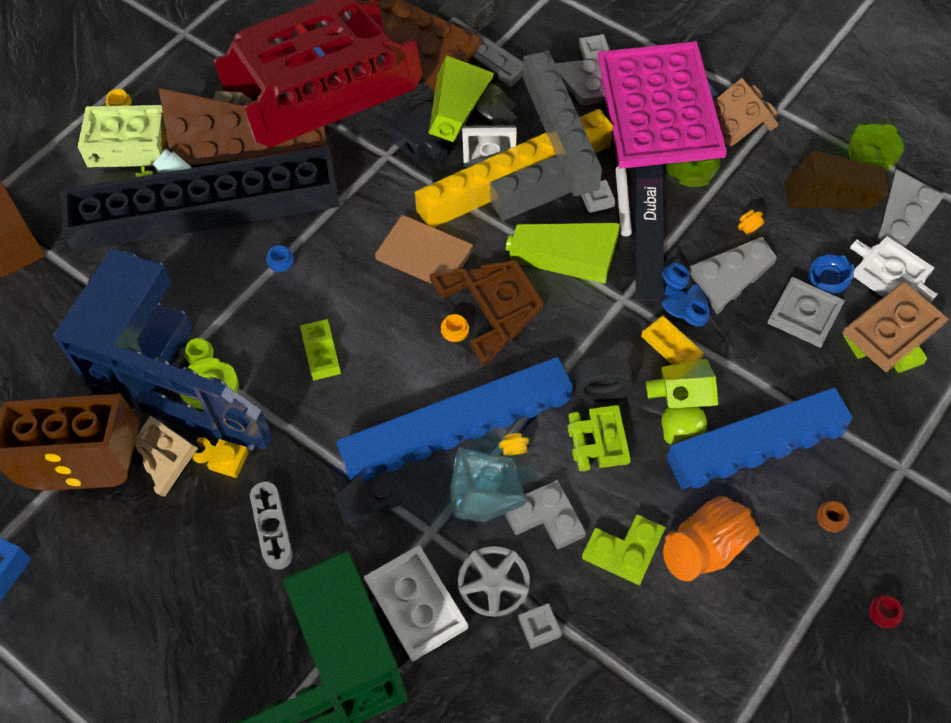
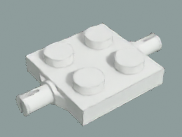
[850,236,938,303]

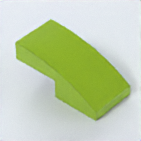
[300,319,341,381]

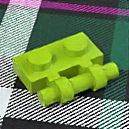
[567,405,630,471]

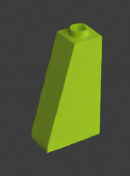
[429,55,494,142]
[506,223,620,284]

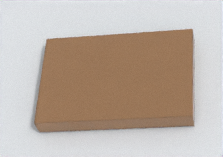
[375,215,473,284]
[842,281,948,373]

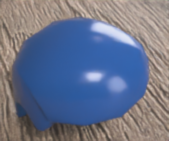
[809,254,854,295]

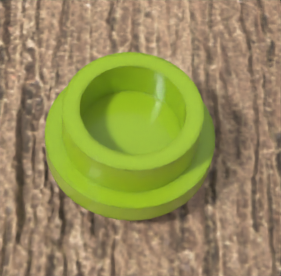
[184,338,214,364]

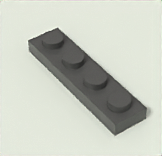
[449,17,524,87]

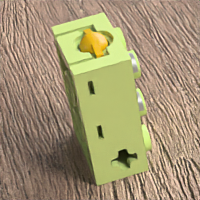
[78,105,168,167]

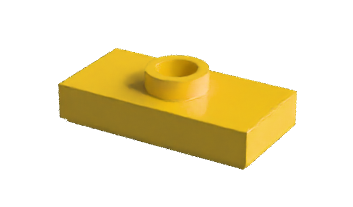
[641,315,704,365]

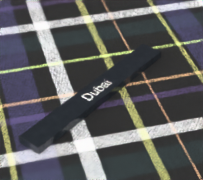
[635,164,664,300]

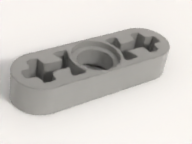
[250,482,293,570]

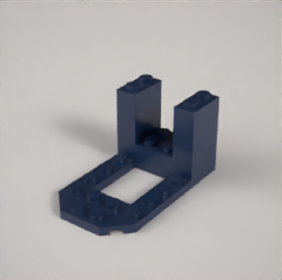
[53,248,273,451]

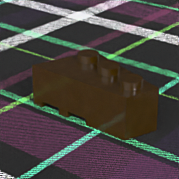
[785,150,889,209]

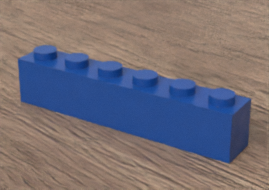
[667,388,853,490]

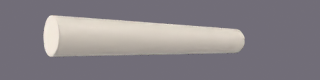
[616,166,632,236]

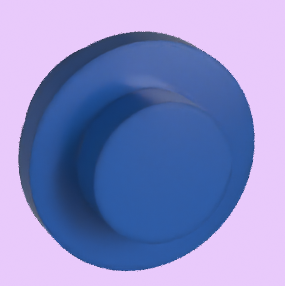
[266,245,294,272]
[662,263,690,289]

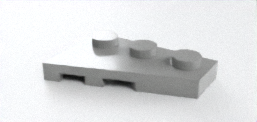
[877,169,944,248]
[689,237,777,314]

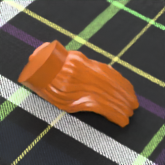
[663,496,759,581]

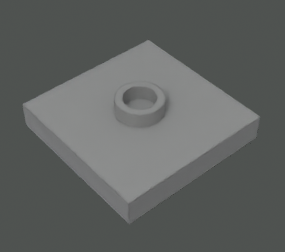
[768,277,845,348]

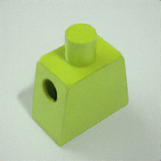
[645,359,718,408]

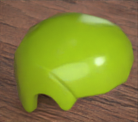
[661,407,707,445]

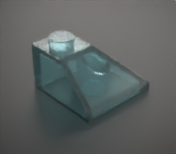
[450,448,526,522]

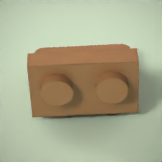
[713,78,779,146]

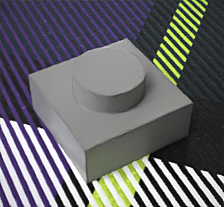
[579,34,610,60]
[581,180,615,213]
[518,603,562,649]

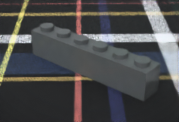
[523,50,602,196]

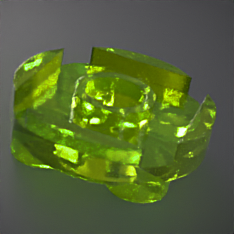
[848,124,904,171]
[666,158,720,187]

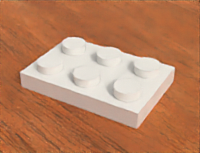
[364,545,468,662]

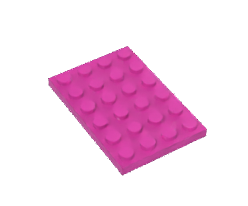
[597,41,726,169]

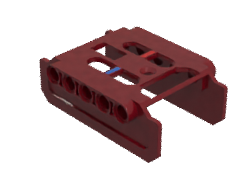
[214,0,423,147]

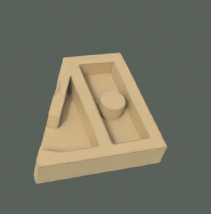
[135,416,198,497]

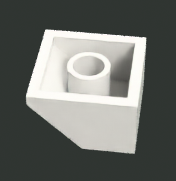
[462,125,516,167]

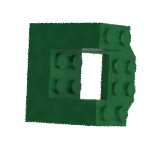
[228,551,408,723]

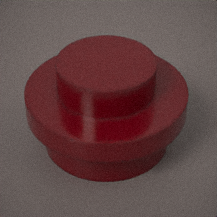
[869,595,903,629]

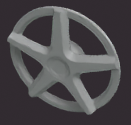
[458,547,530,616]

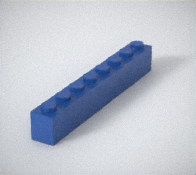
[336,357,573,482]

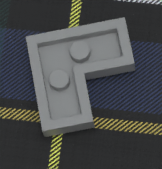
[502,480,586,550]

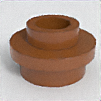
[816,501,849,532]

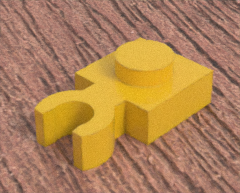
[192,438,249,478]

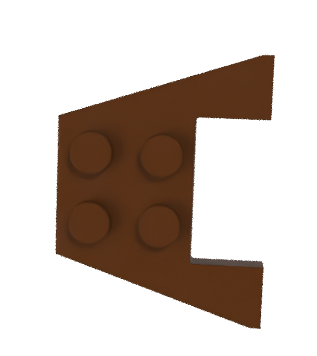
[430,260,544,367]

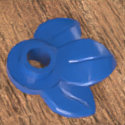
[661,284,710,326]

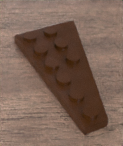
[360,0,482,94]
[159,88,327,165]

